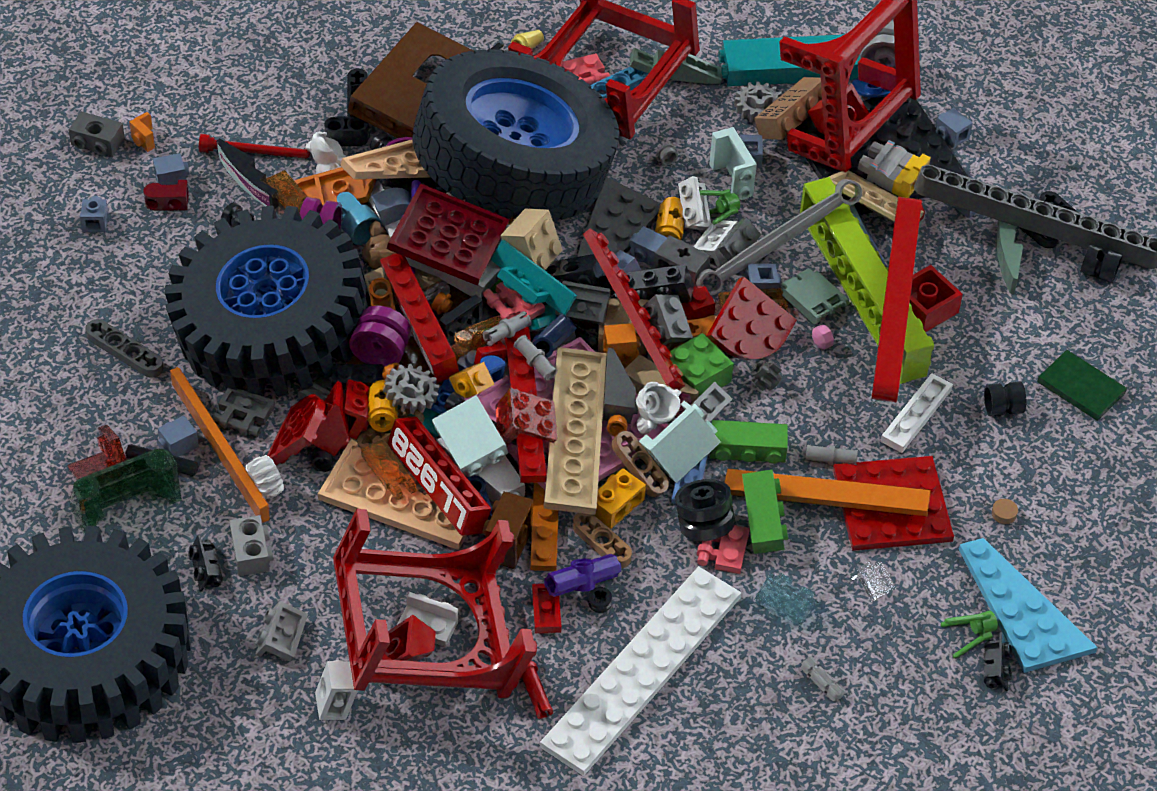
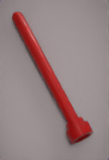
[199,134,310,159]

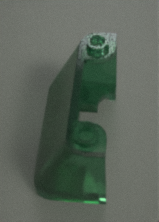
[69,448,182,536]

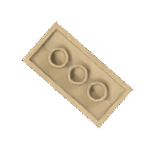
[829,170,924,223]

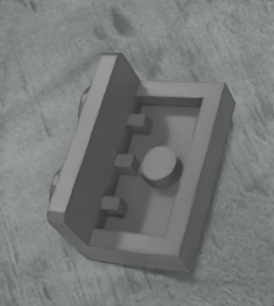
[643,295,693,345]

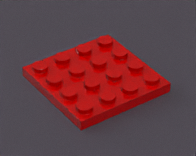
[833,456,954,551]

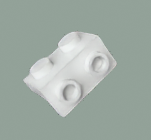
[678,176,711,230]

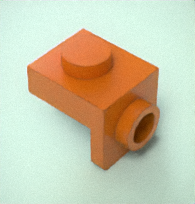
[129,112,155,152]

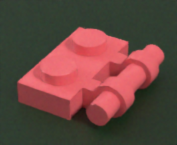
[561,53,610,85]
[482,281,545,320]
[697,525,750,574]

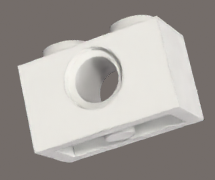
[315,660,358,720]

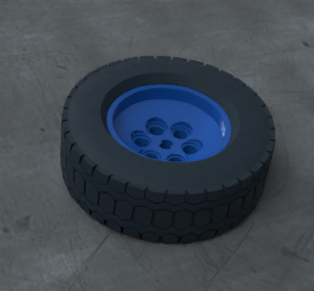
[412,49,619,221]

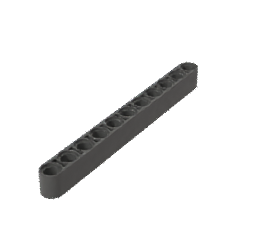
[914,165,1157,269]

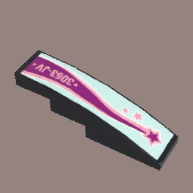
[216,138,279,209]

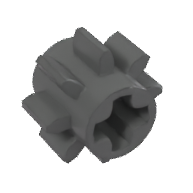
[751,359,782,391]

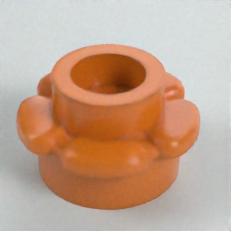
[431,292,453,315]

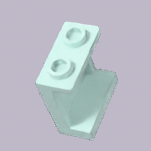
[709,127,757,200]
[432,395,509,477]
[639,401,721,483]

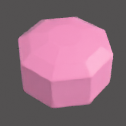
[812,325,834,350]

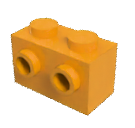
[595,468,646,529]

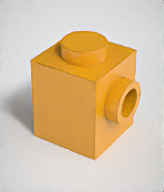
[449,362,495,399]

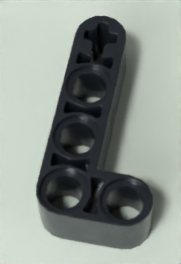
[324,68,369,147]

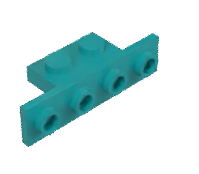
[491,240,577,316]

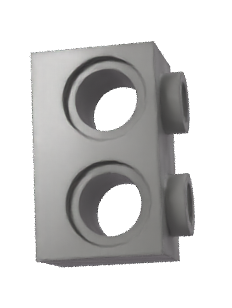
[691,382,732,422]
[229,515,274,576]

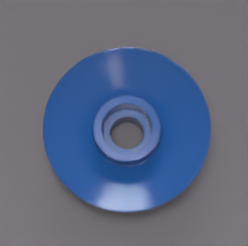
[852,78,891,99]

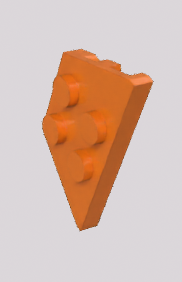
[293,167,377,205]

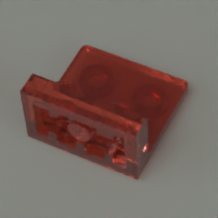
[495,388,558,447]
[67,425,128,484]

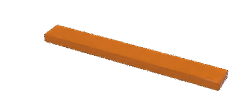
[170,367,270,523]
[725,468,930,516]

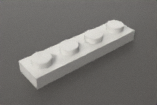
[881,373,953,453]

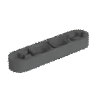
[85,319,163,378]

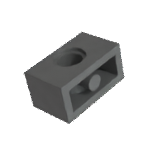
[68,111,125,157]

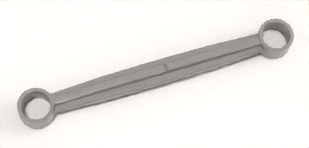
[696,179,862,295]

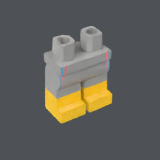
[858,140,931,198]

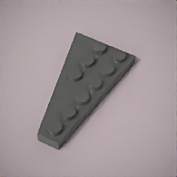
[577,177,661,276]

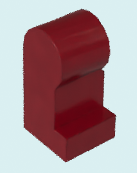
[143,180,189,211]

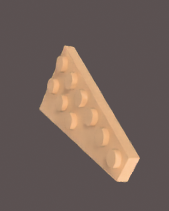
[340,139,430,179]
[318,438,467,550]

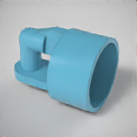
[337,192,382,245]

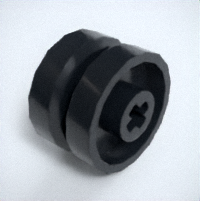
[675,479,736,541]

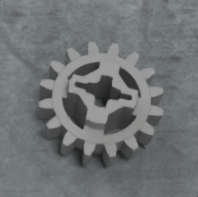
[734,82,782,122]
[383,364,439,414]

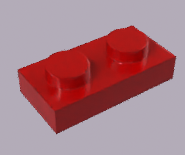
[532,584,562,634]

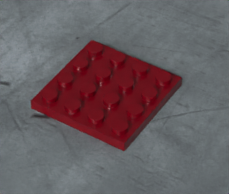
[386,183,510,286]

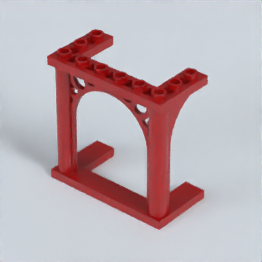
[508,0,700,140]
[779,0,921,173]
[333,509,537,698]

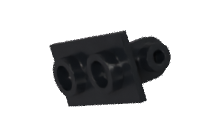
[188,534,223,592]
[984,632,1013,691]

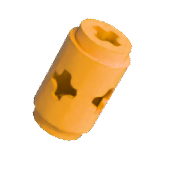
[655,197,684,240]
[368,380,398,432]

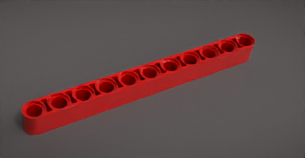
[871,197,922,403]

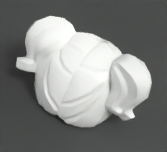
[305,132,346,174]
[636,382,681,434]

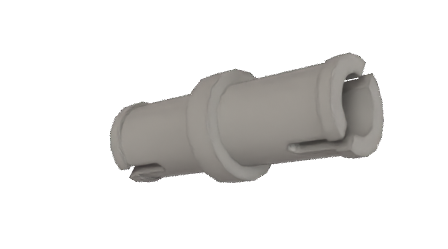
[483,311,531,346]
[514,335,558,381]
[806,445,858,465]

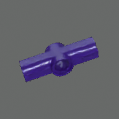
[544,554,621,597]

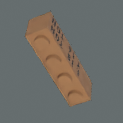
[754,77,822,140]

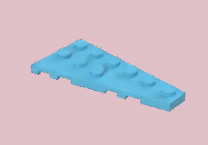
[959,538,1098,673]

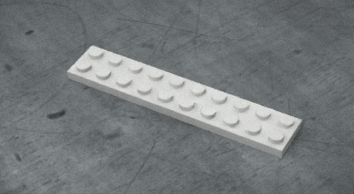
[540,566,741,776]

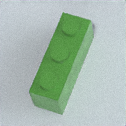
[710,420,788,464]
[742,469,788,554]

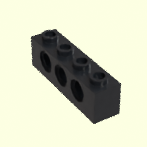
[502,254,603,305]
[600,264,694,303]

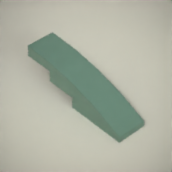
[630,48,722,84]
[996,220,1023,294]

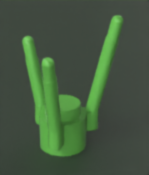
[699,189,740,225]
[941,610,998,659]

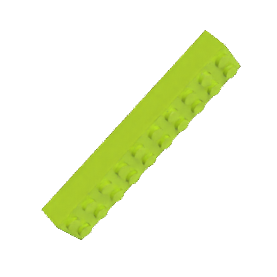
[800,177,934,384]

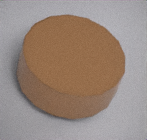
[992,499,1018,524]

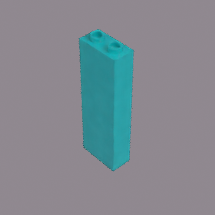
[718,34,861,87]

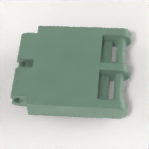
[780,268,850,324]

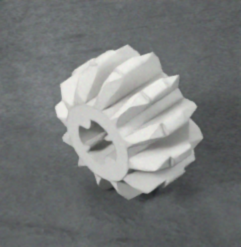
[246,455,284,500]

